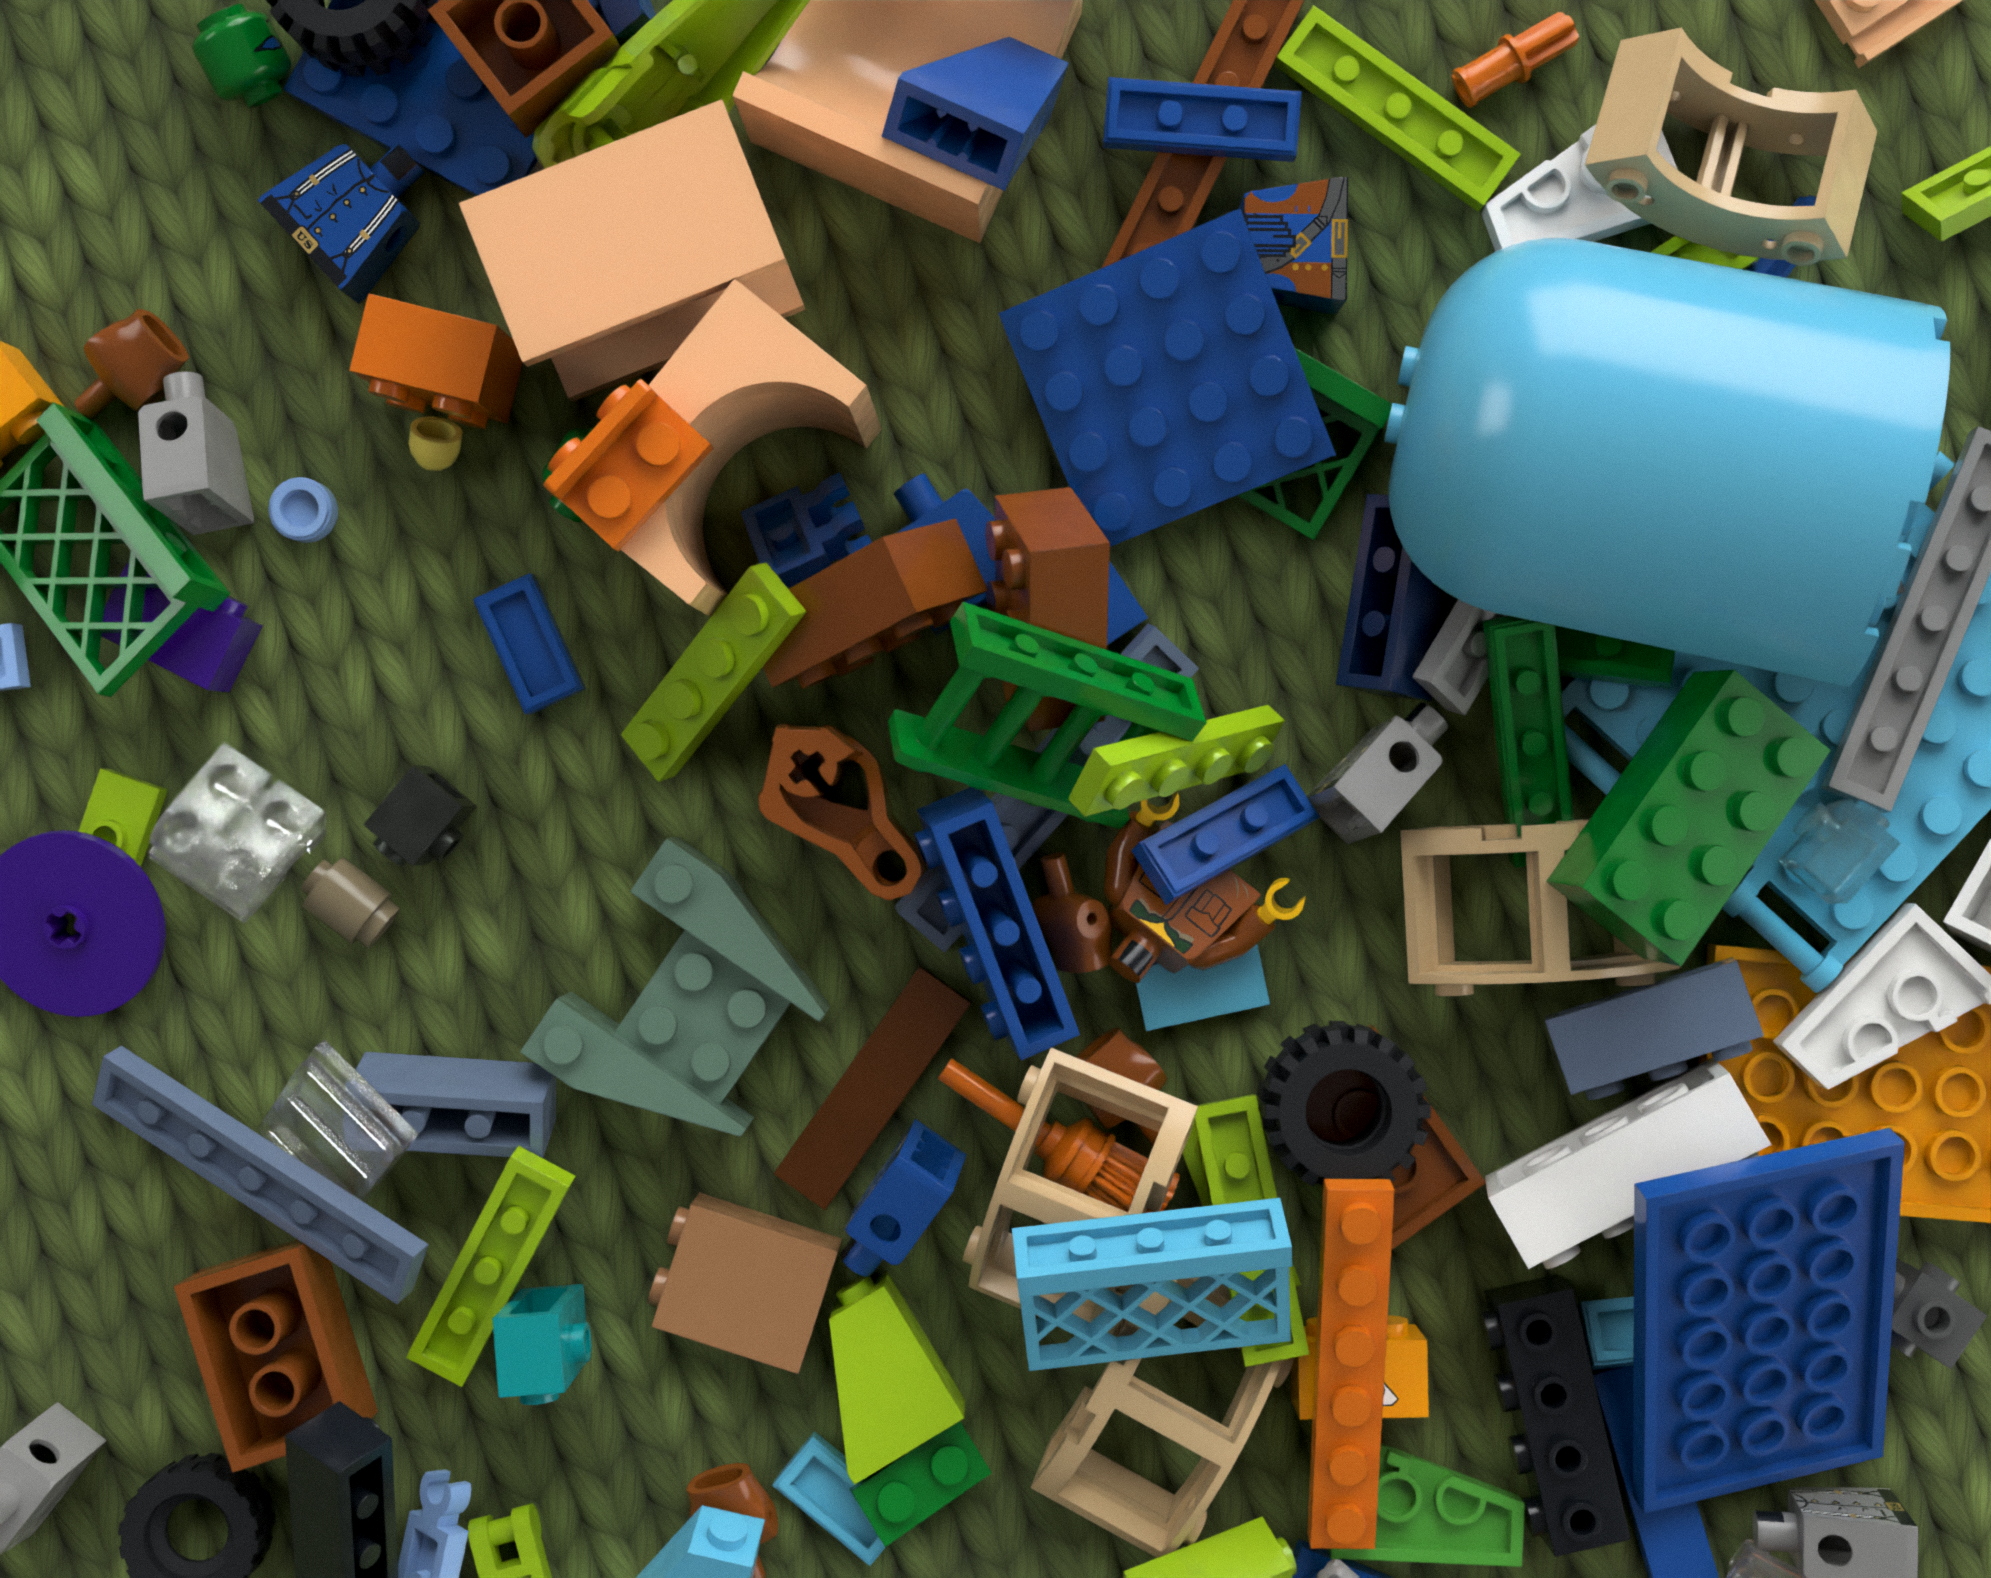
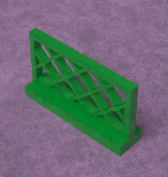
[1237,347,1392,540]
[0,402,230,697]

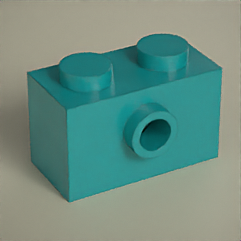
[492,1284,592,1405]

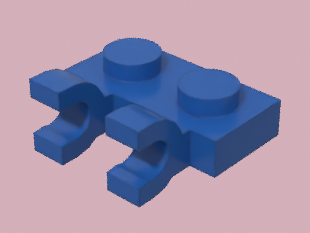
[740,472,872,589]

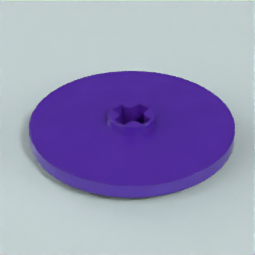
[0,830,166,1017]

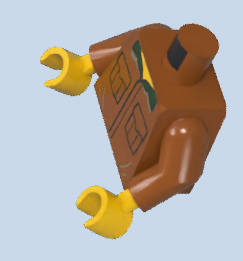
[1104,791,1306,983]

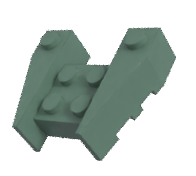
[520,836,831,1137]

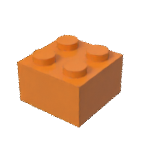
[349,293,523,429]

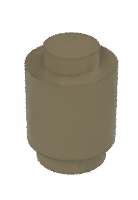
[300,857,401,949]

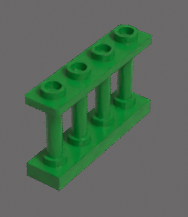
[888,602,1207,829]

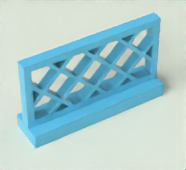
[1012,1198,1293,1371]

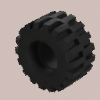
[266,0,438,77]
[1257,1021,1431,1186]

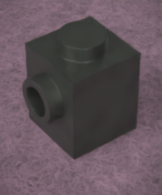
[363,765,477,866]

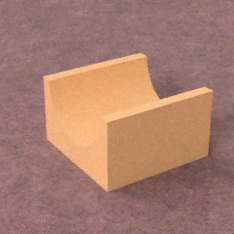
[732,0,1083,243]
[459,99,806,402]
[557,278,882,617]

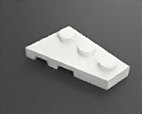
[1772,902,1991,1090]

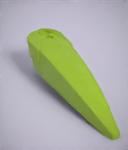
[532,0,810,169]

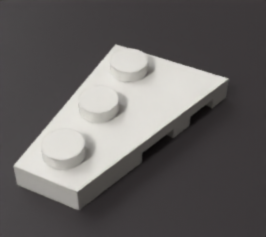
[1481,125,1678,252]

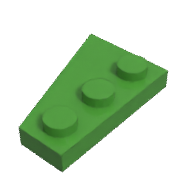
[1327,1443,1525,1567]

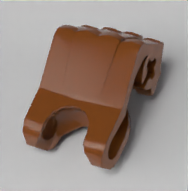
[758,723,925,901]

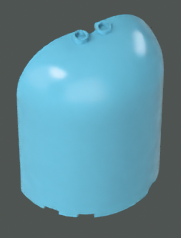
[1384,238,1950,687]

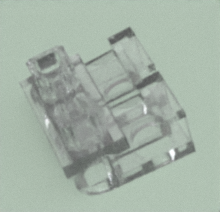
[148,742,326,924]

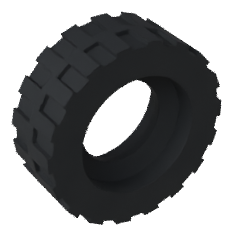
[118,1453,275,1578]

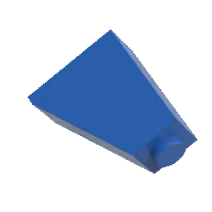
[882,36,1069,191]

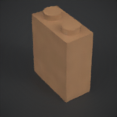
[647,1192,842,1374]

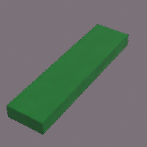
[1483,616,1574,868]

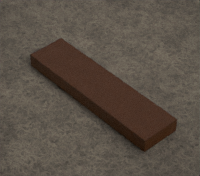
[774,965,971,1210]

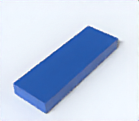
[1103,77,1302,162]
[1131,764,1320,905]

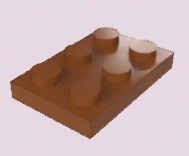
[1306,1025,1486,1250]

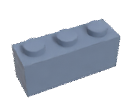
[1545,957,1764,1100]
[345,1052,556,1158]

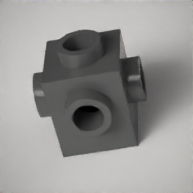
[1891,1258,1988,1369]

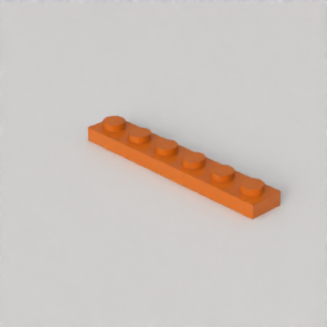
[1307,1179,1395,1549]

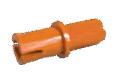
[1451,12,1579,108]

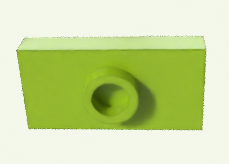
[78,768,168,867]

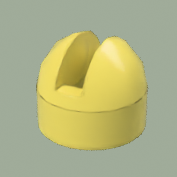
[408,416,463,471]

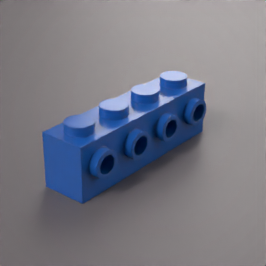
[913,787,1080,1061]

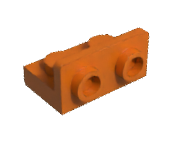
[543,379,714,552]

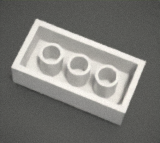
[1485,1058,1771,1269]

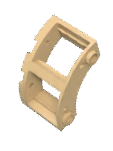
[1585,27,1877,266]
[1400,819,1680,996]
[962,1048,1198,1336]
[1031,1277,1295,1558]

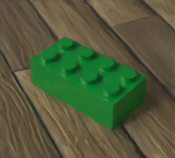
[1546,670,1831,966]

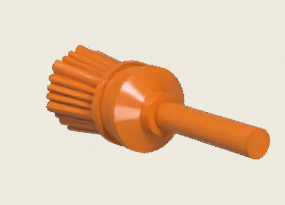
[937,1058,1180,1213]

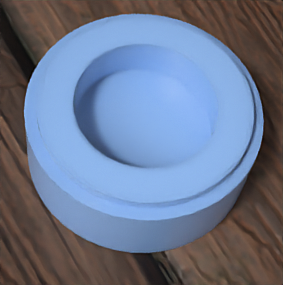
[268,477,338,543]

